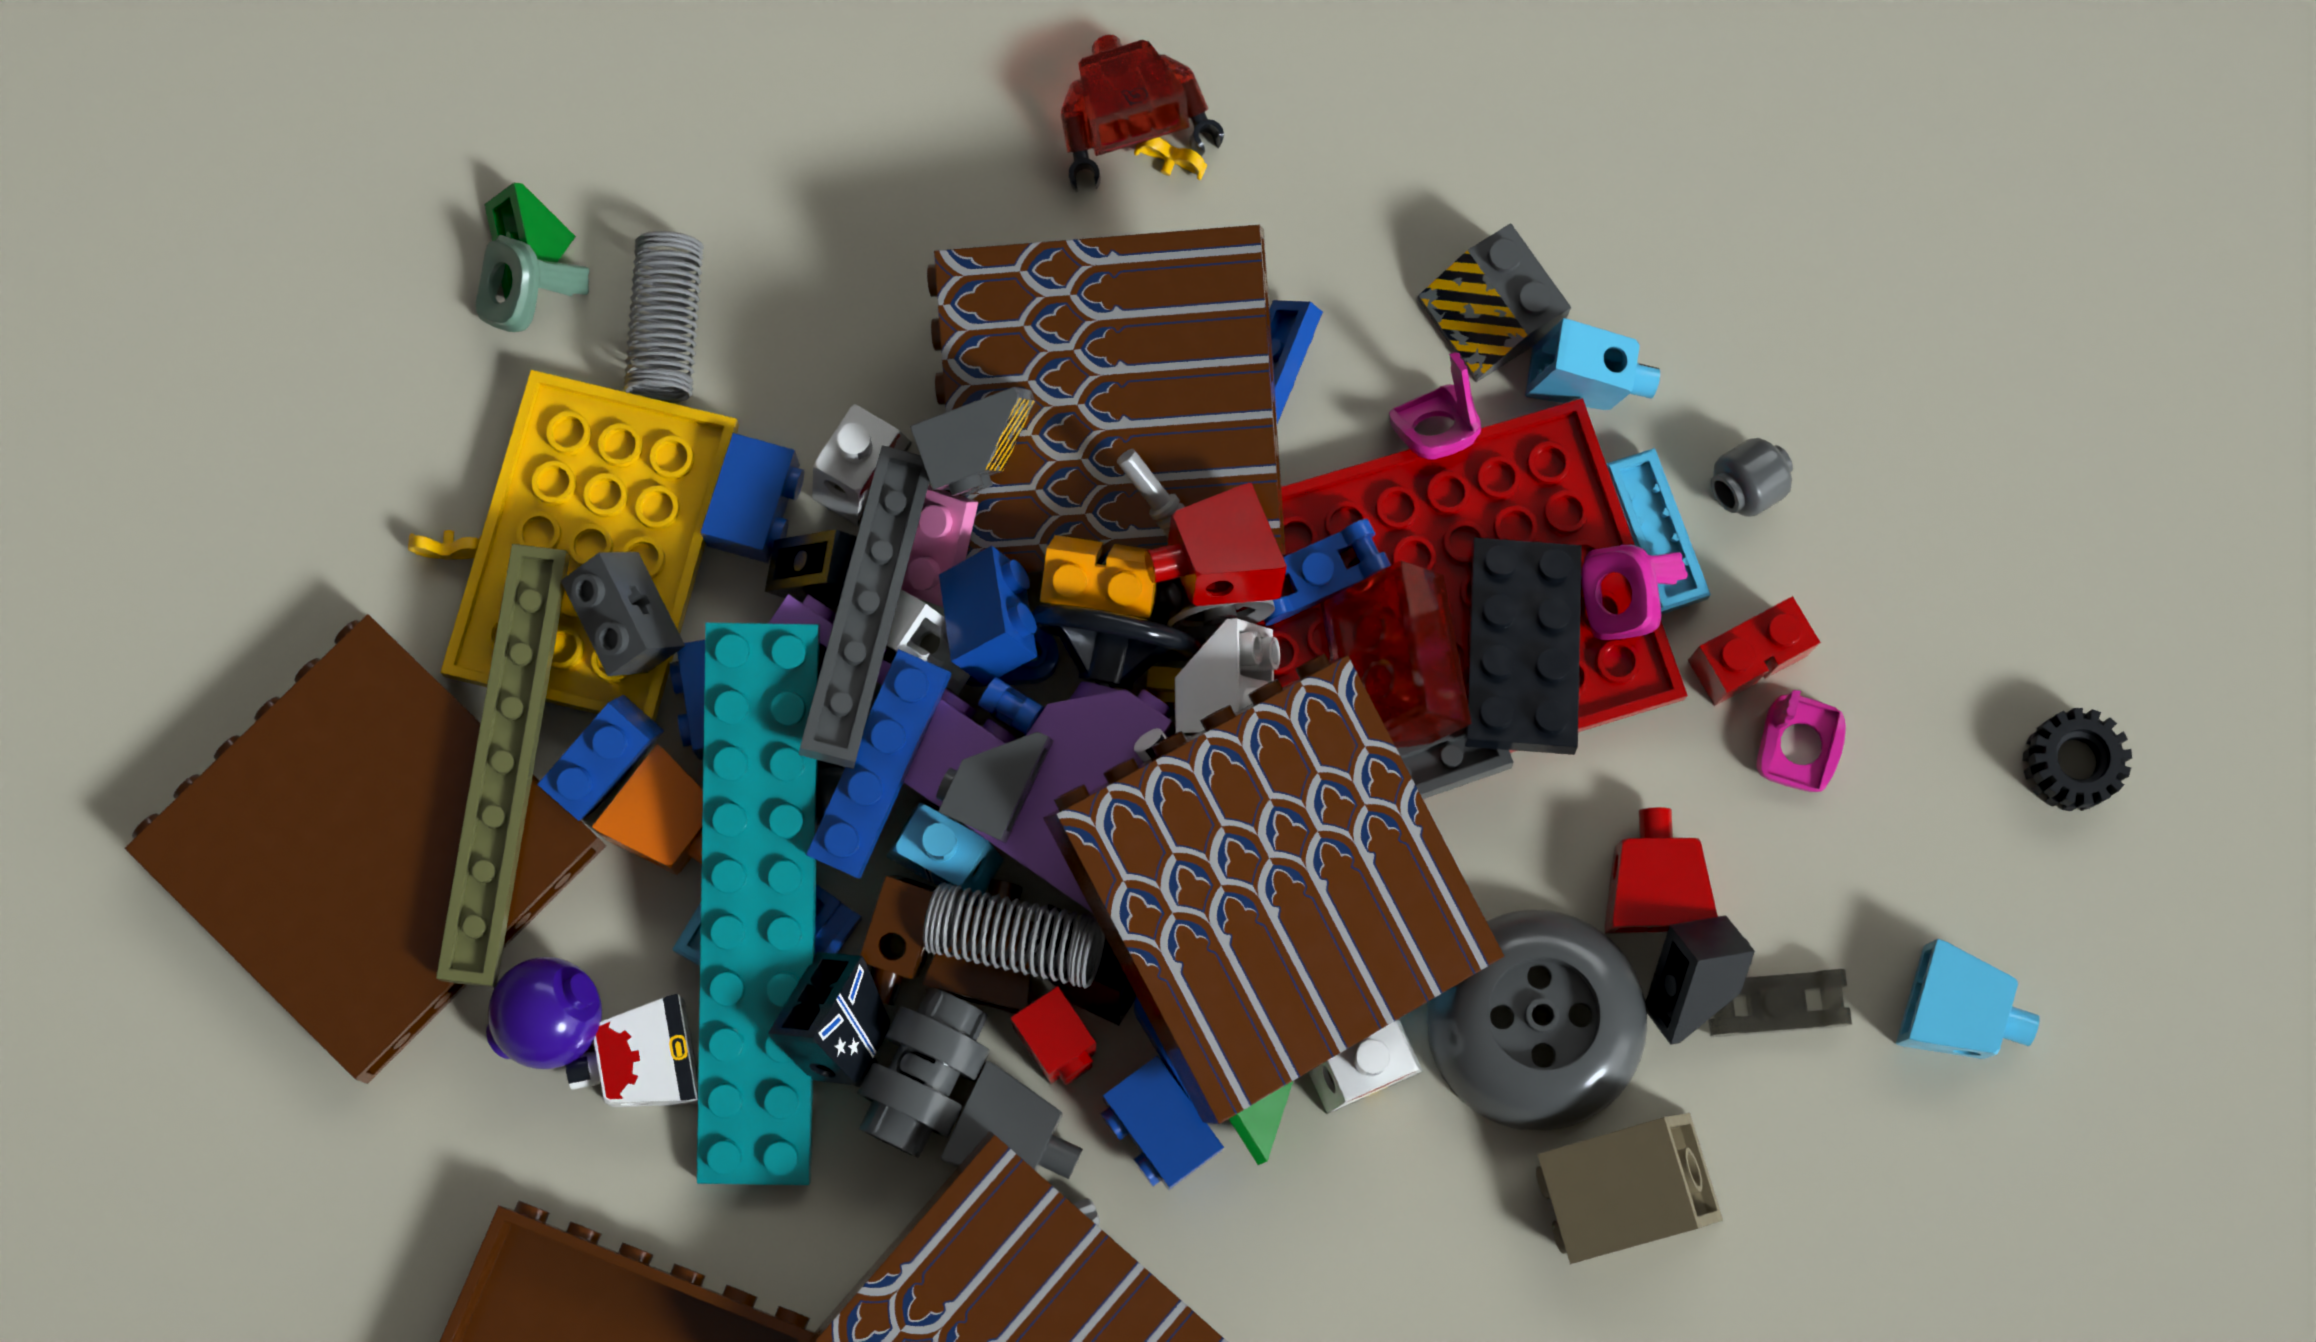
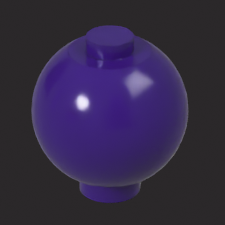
[486,957,602,1069]

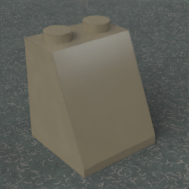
[1536,1113,1723,1264]

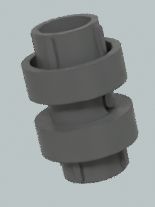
[857,986,990,1158]

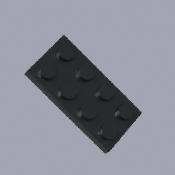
[1465,537,1582,755]

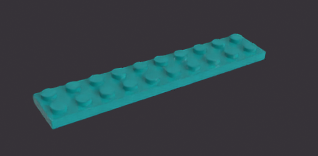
[697,622,820,1185]

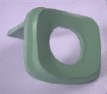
[476,235,590,332]

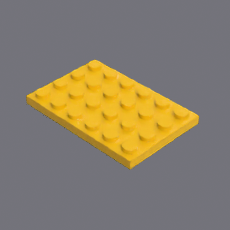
[440,370,739,722]

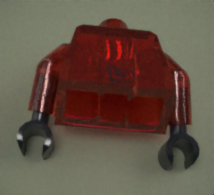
[1060,35,1224,192]

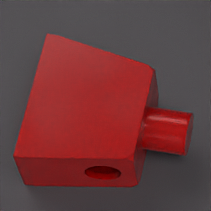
[1144,483,1287,606]
[1604,807,1718,934]

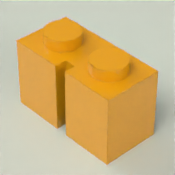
[1040,535,1159,618]

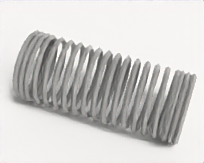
[623,231,704,403]
[923,882,1105,989]

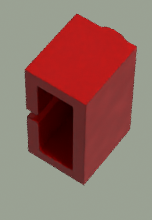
[1688,596,1821,706]
[1011,986,1096,1085]

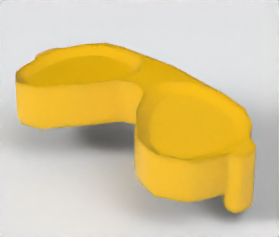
[1134,135,1207,180]
[408,530,481,560]

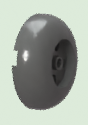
[1427,910,1647,1130]

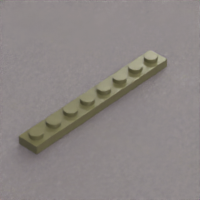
[436,544,570,988]

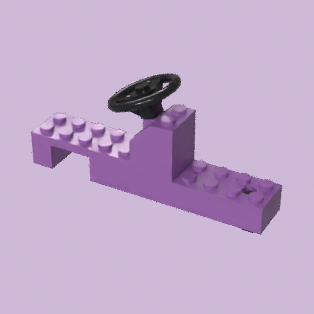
[768,594,1201,913]

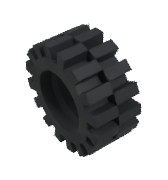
[2022,708,2132,811]

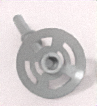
[1117,449,1275,638]

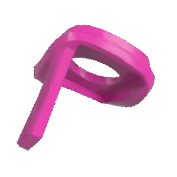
[1389,352,1481,459]
[1581,545,1688,640]
[1756,690,1846,792]

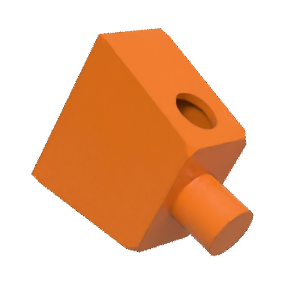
[592,744,703,875]

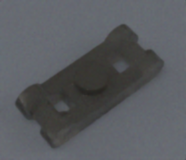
[1708,969,1852,1037]

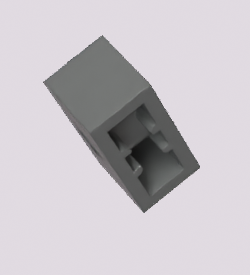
[561,552,685,676]

